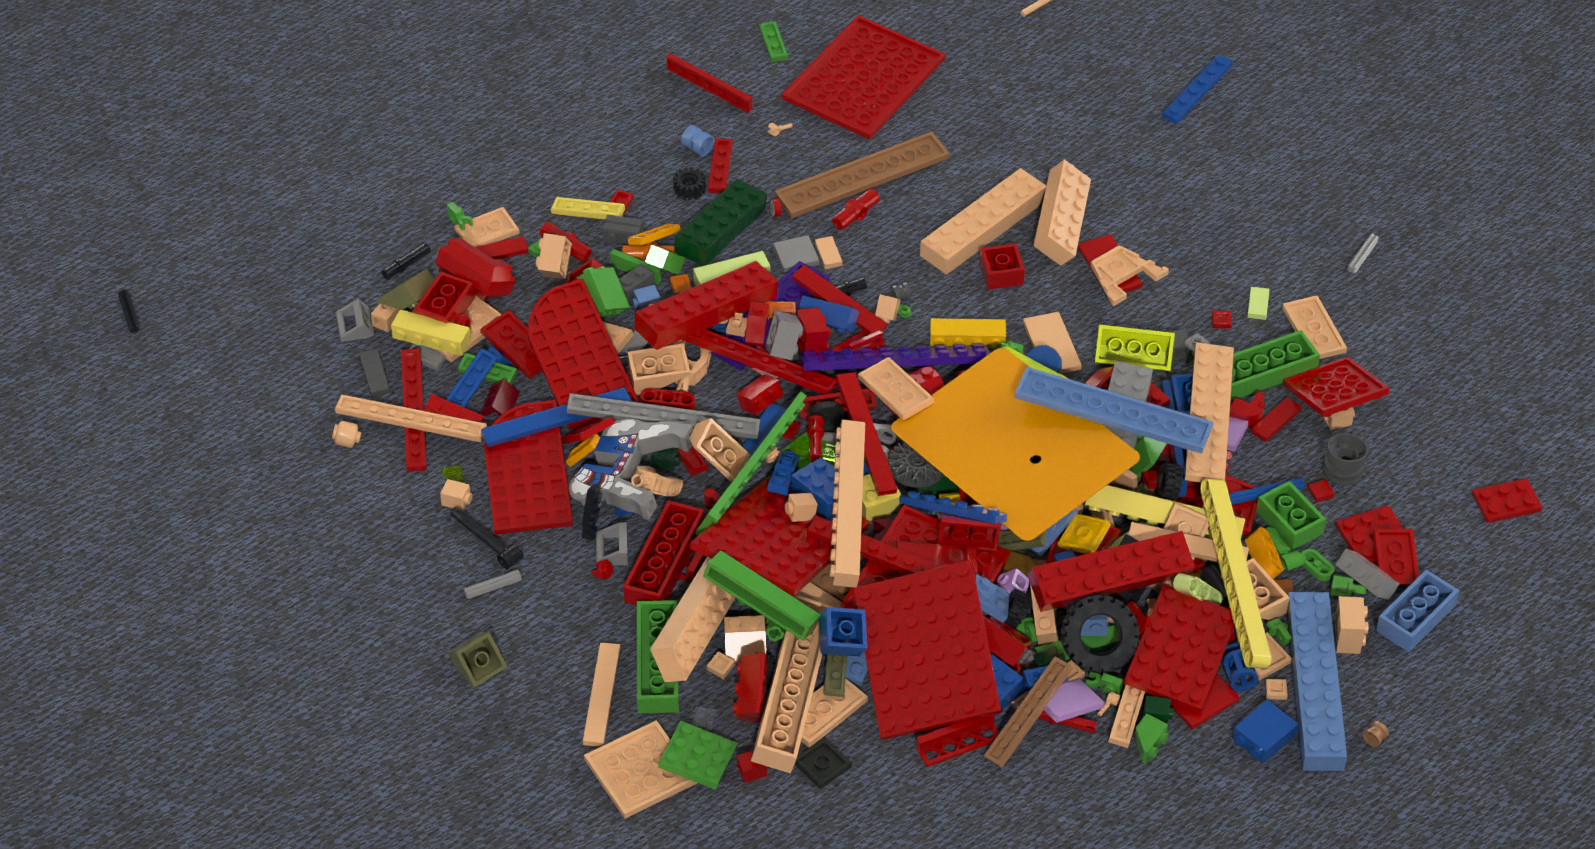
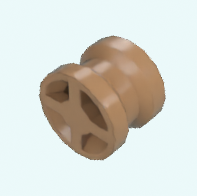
[1362,721,1389,747]

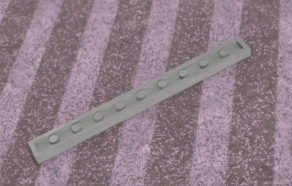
[567,393,760,439]

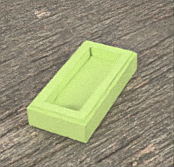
[1247,287,1269,320]

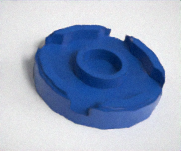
[1027,345,1062,374]

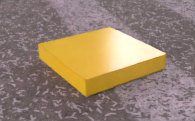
[1058,514,1111,554]

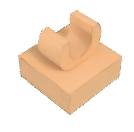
[726,312,747,337]

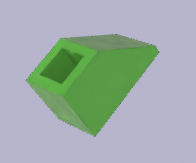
[1135,713,1169,764]

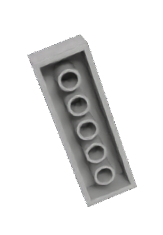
[1104,361,1153,450]

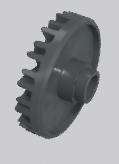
[888,442,944,488]

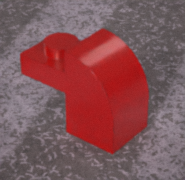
[1229,391,1266,428]

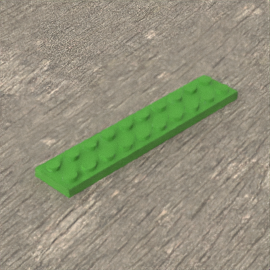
[694,391,806,536]

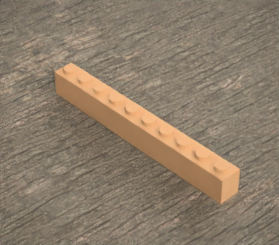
[829,420,865,588]

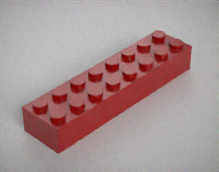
[634,261,778,350]
[1028,531,1195,612]

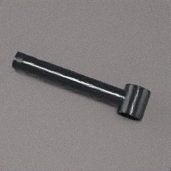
[450,506,524,570]

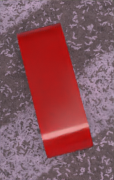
[640,388,696,411]

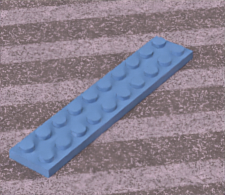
[1014,367,1214,454]

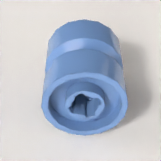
[681,125,715,157]

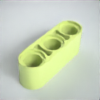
[1173,573,1222,605]

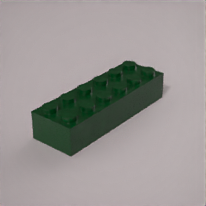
[674,179,767,266]

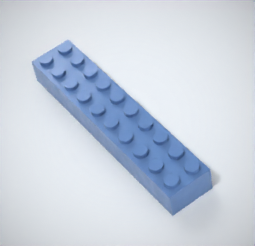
[1287,592,1347,771]

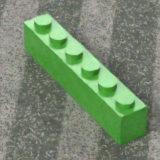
[703,551,821,641]

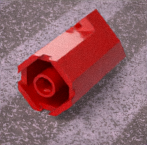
[435,238,515,300]

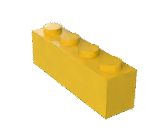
[930,318,1006,349]

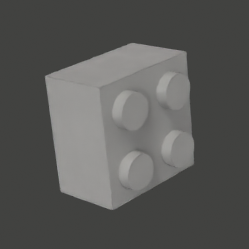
[765,310,803,360]

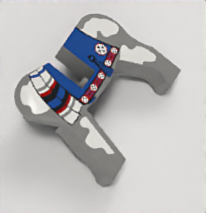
[569,418,693,520]

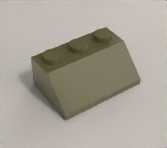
[376,269,434,310]

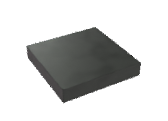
[794,738,852,789]

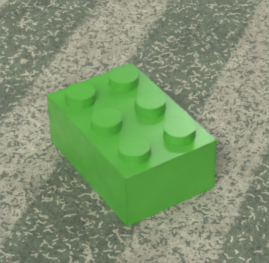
[1256,481,1326,550]

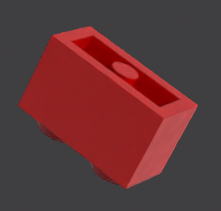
[736,374,784,415]

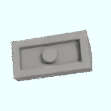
[336,298,374,342]
[596,522,628,566]

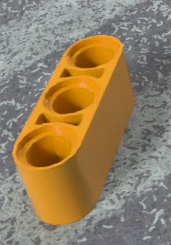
[1245,527,1284,579]

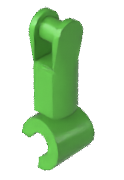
[1266,527,1304,571]

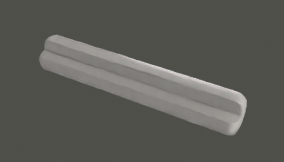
[1347,234,1379,274]
[464,570,522,599]

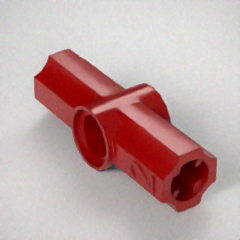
[832,189,880,230]
[539,222,593,263]

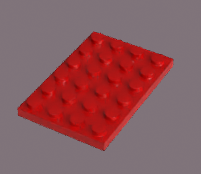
[1123,584,1235,713]

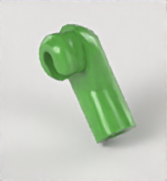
[898,304,911,318]

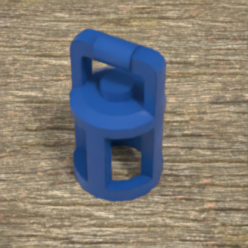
[1221,641,1258,691]

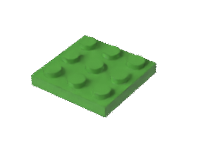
[658,721,738,790]

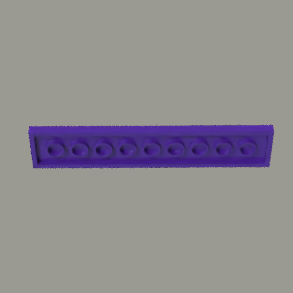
[799,343,990,371]

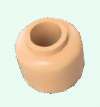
[332,421,361,448]

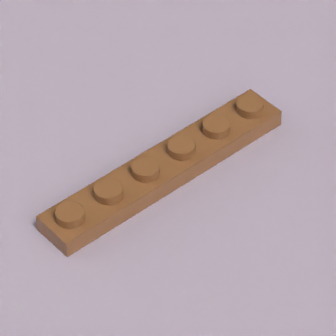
[984,657,1073,768]

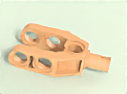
[673,340,711,392]
[631,466,683,496]

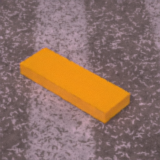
[628,224,681,245]

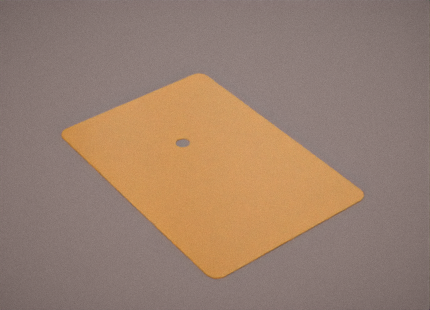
[891,348,1140,541]

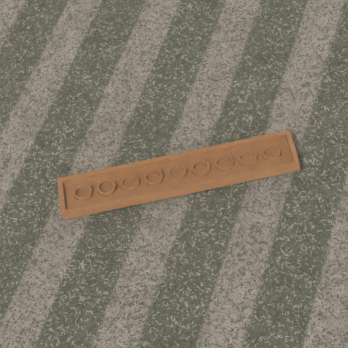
[775,131,949,218]

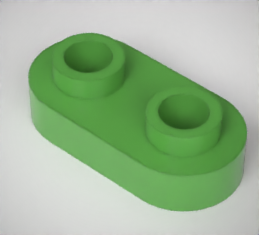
[1301,549,1334,581]

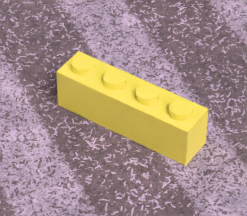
[391,310,471,356]

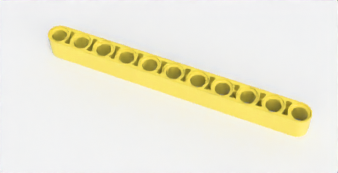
[1200,479,1271,669]

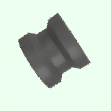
[890,282,911,301]

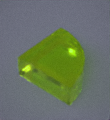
[441,465,464,483]

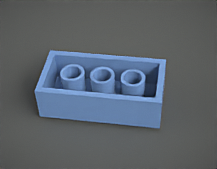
[1376,569,1459,652]

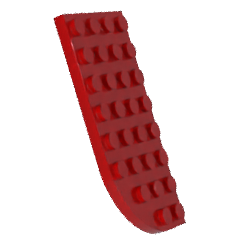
[528,278,640,430]
[484,400,573,535]

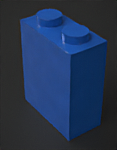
[1233,700,1298,763]

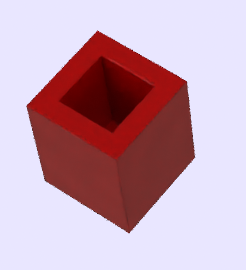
[737,751,770,783]

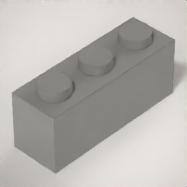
[1336,548,1399,600]

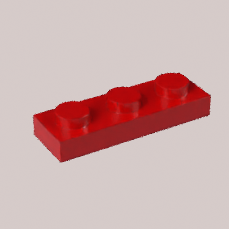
[423,394,484,423]

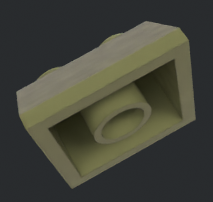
[447,632,508,688]

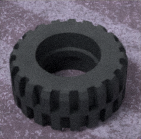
[1061,595,1140,673]

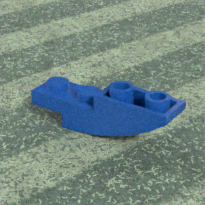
[767,451,800,496]

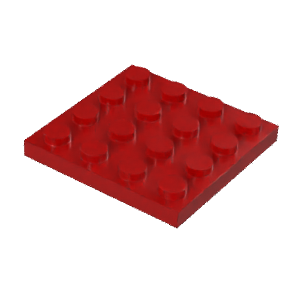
[1283,357,1389,417]

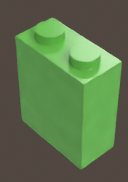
[577,266,630,317]

